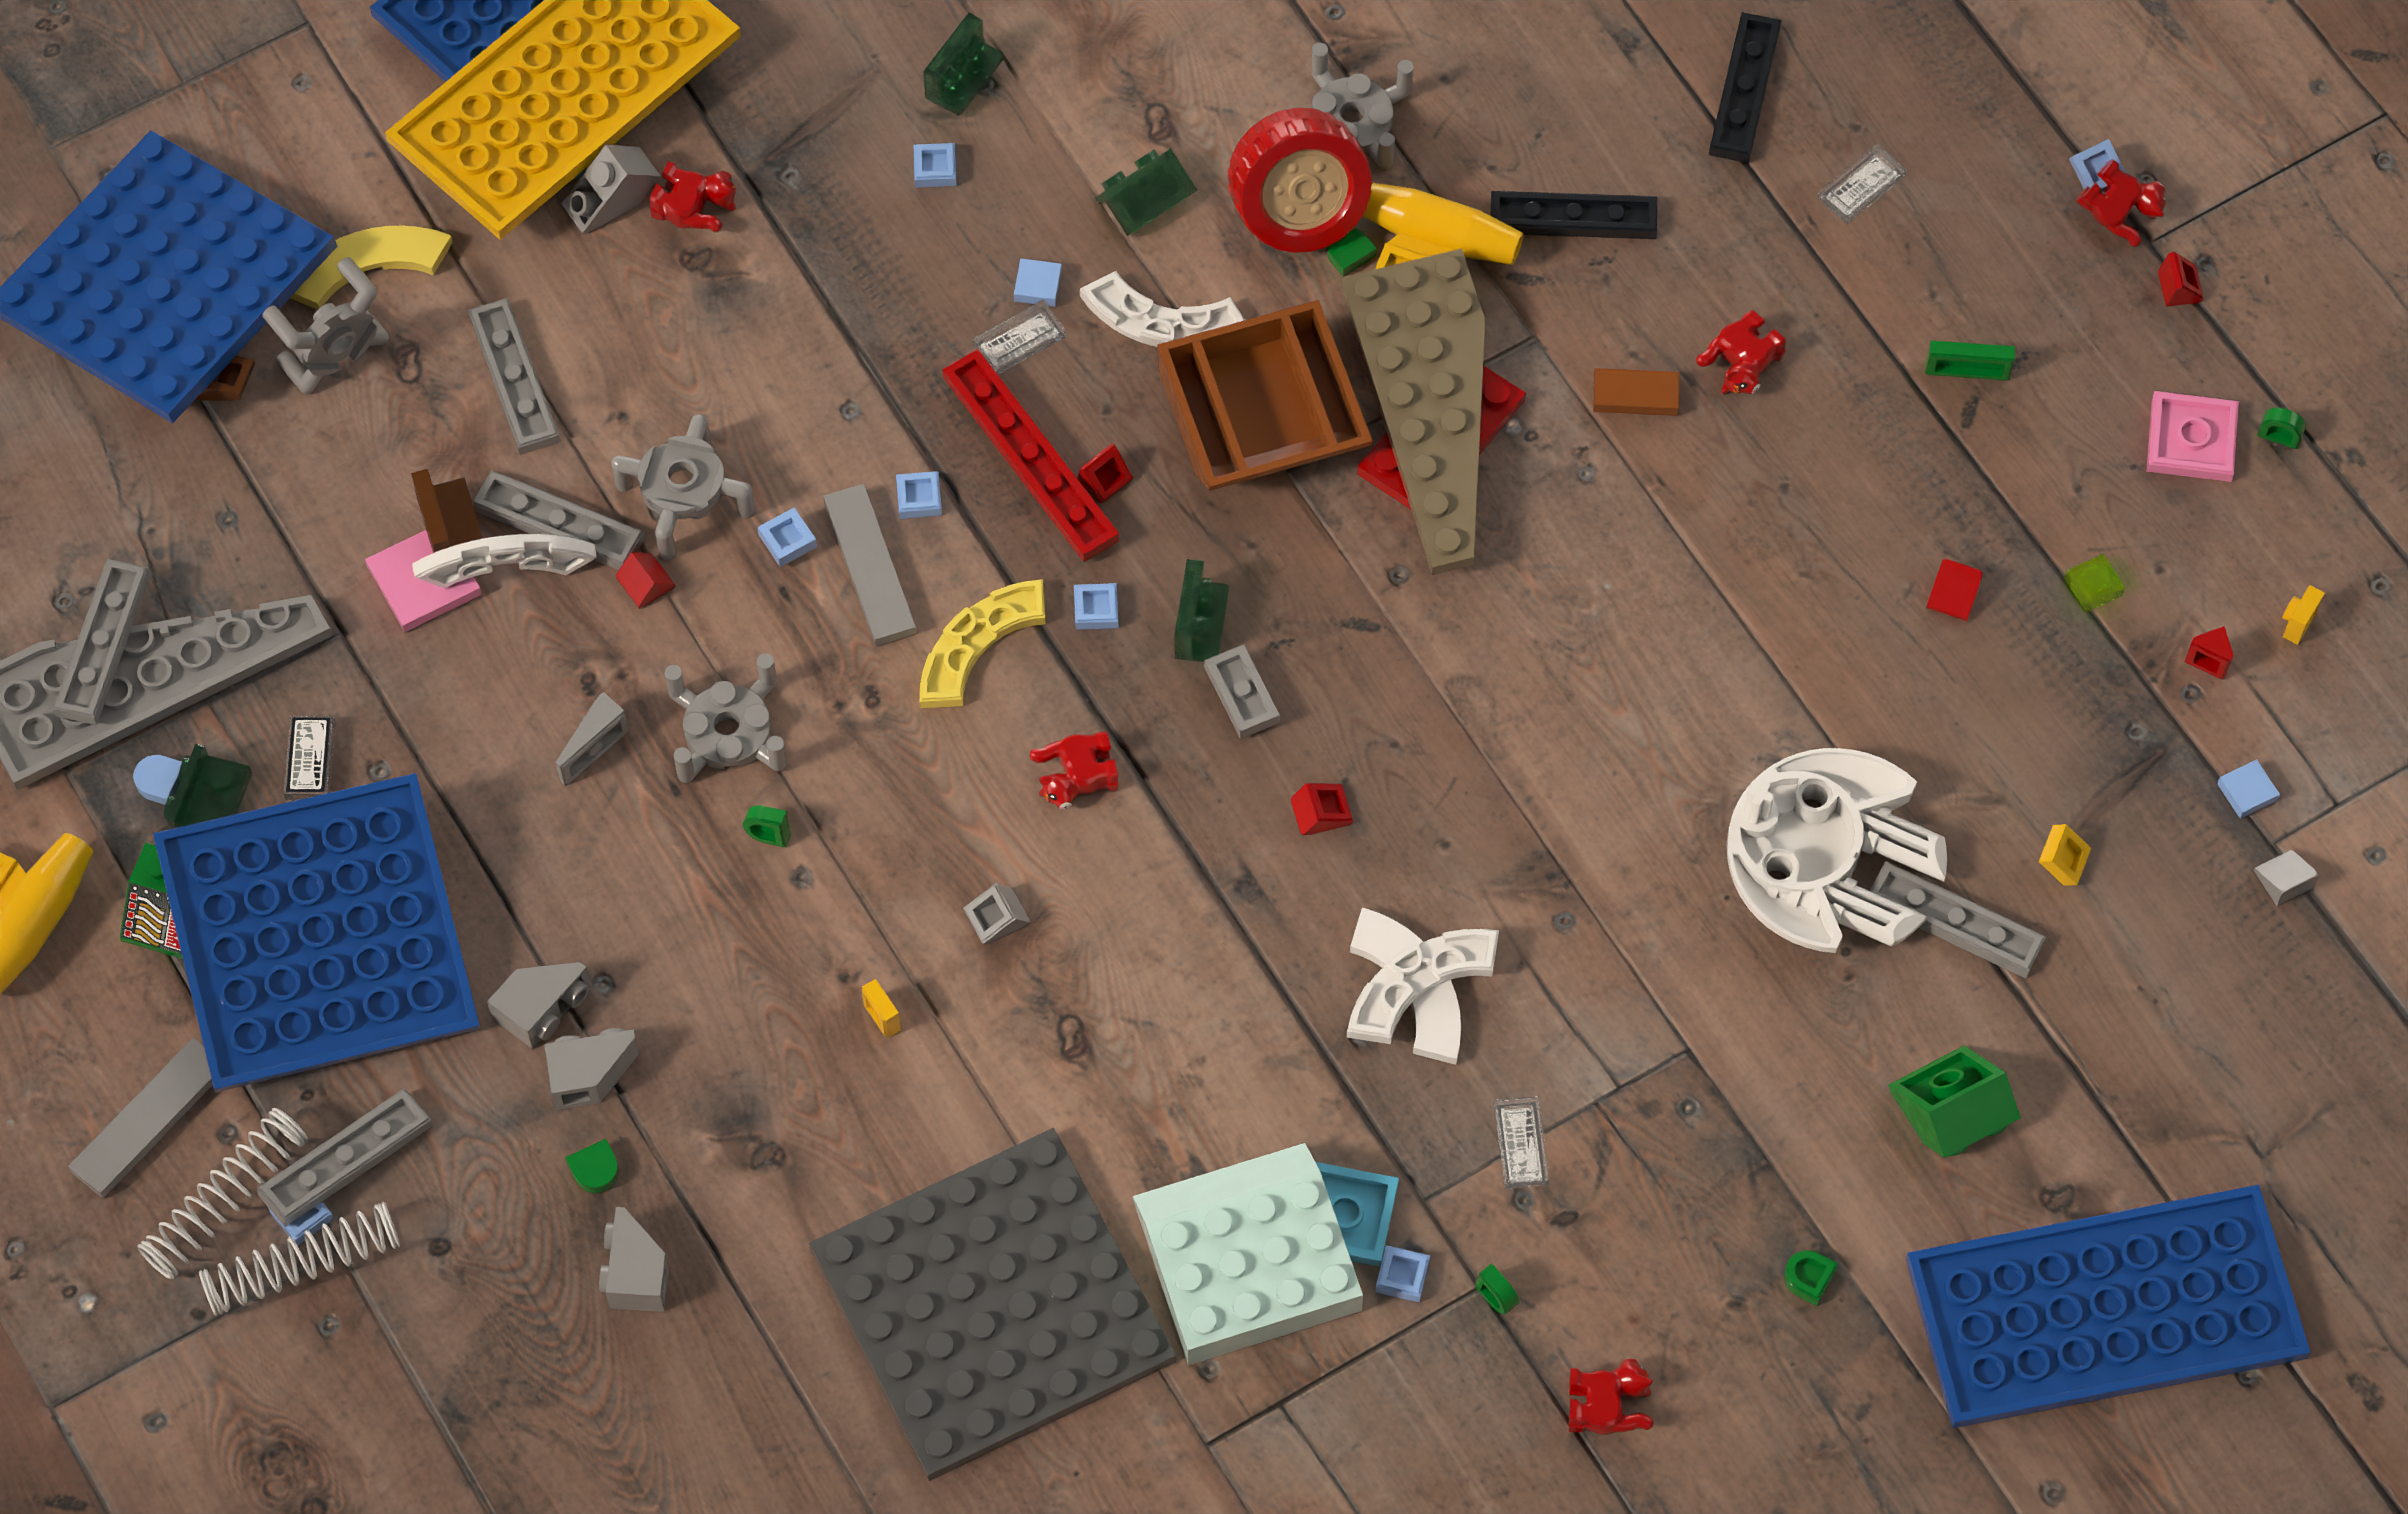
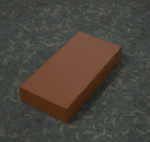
[1593,368,1679,416]

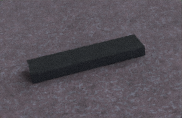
[1709,12,1782,163]
[1490,191,1657,239]

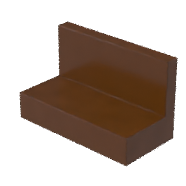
[411,469,483,553]

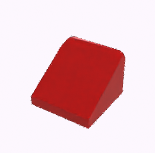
[1926,559,1984,621]
[1291,783,1353,835]

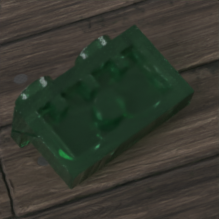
[923,13,1003,116]
[1095,148,1198,236]
[1174,559,1229,662]
[164,743,252,829]

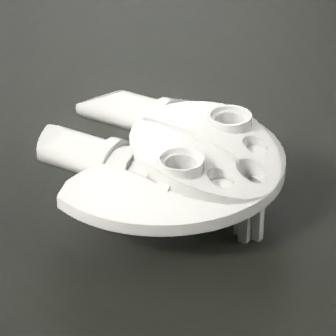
[1727,748,1947,953]

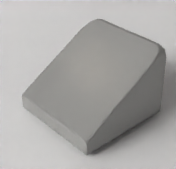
[2253,850,2319,906]
[963,883,1030,945]

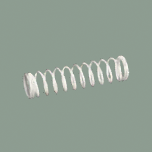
[138,1108,308,1279]
[199,1201,401,1316]

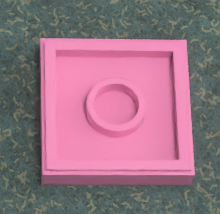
[2146,391,2239,482]
[365,530,482,633]

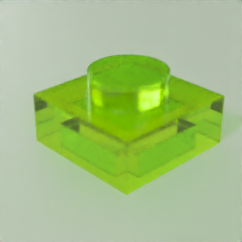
[2064,553,2125,612]

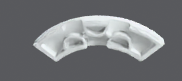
[1080,271,1246,347]
[412,534,597,589]
[1350,908,1461,1065]
[1347,929,1499,1044]

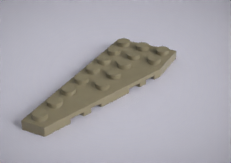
[1340,249,1485,575]

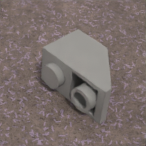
[561,145,661,234]
[487,962,591,1049]
[544,1028,639,1110]
[599,1207,669,1312]

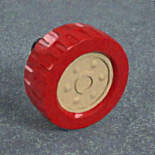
[1227,108,1373,253]

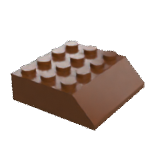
[1157,300,1373,491]

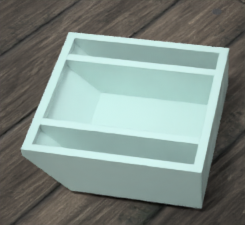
[1133,1143,1363,1365]

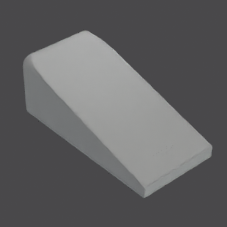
[555,692,628,786]

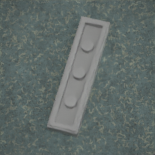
[468,298,560,455]
[472,470,645,570]
[823,484,917,646]
[53,559,151,725]
[1870,861,2046,979]
[68,1038,213,1199]
[257,1088,432,1227]

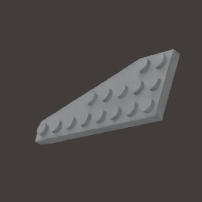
[0,595,332,790]

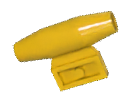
[1362,182,1524,269]
[0,833,94,995]

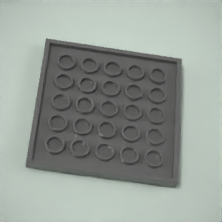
[809,1127,1176,1481]

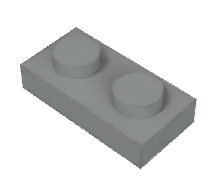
[1204,645,1280,739]

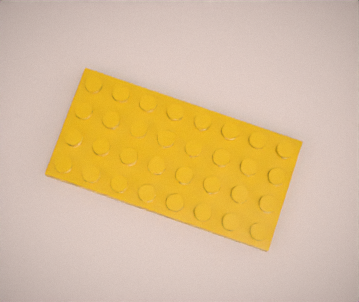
[385,0,741,240]

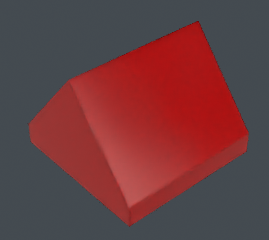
[2158,251,2203,307]
[1077,444,1133,503]
[616,552,675,609]
[2185,626,2234,680]

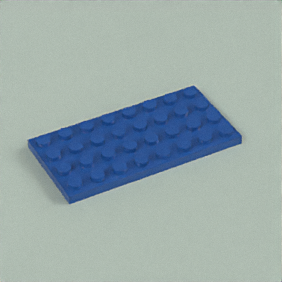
[1906,1185,2311,1429]

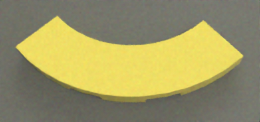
[290,225,453,310]
[919,579,1046,708]

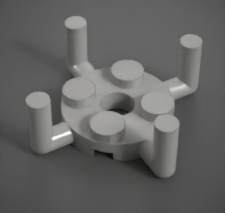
[1311,43,1414,170]
[262,257,389,394]
[611,414,755,560]
[664,653,787,783]

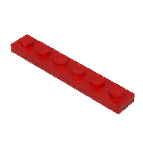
[942,349,1119,562]

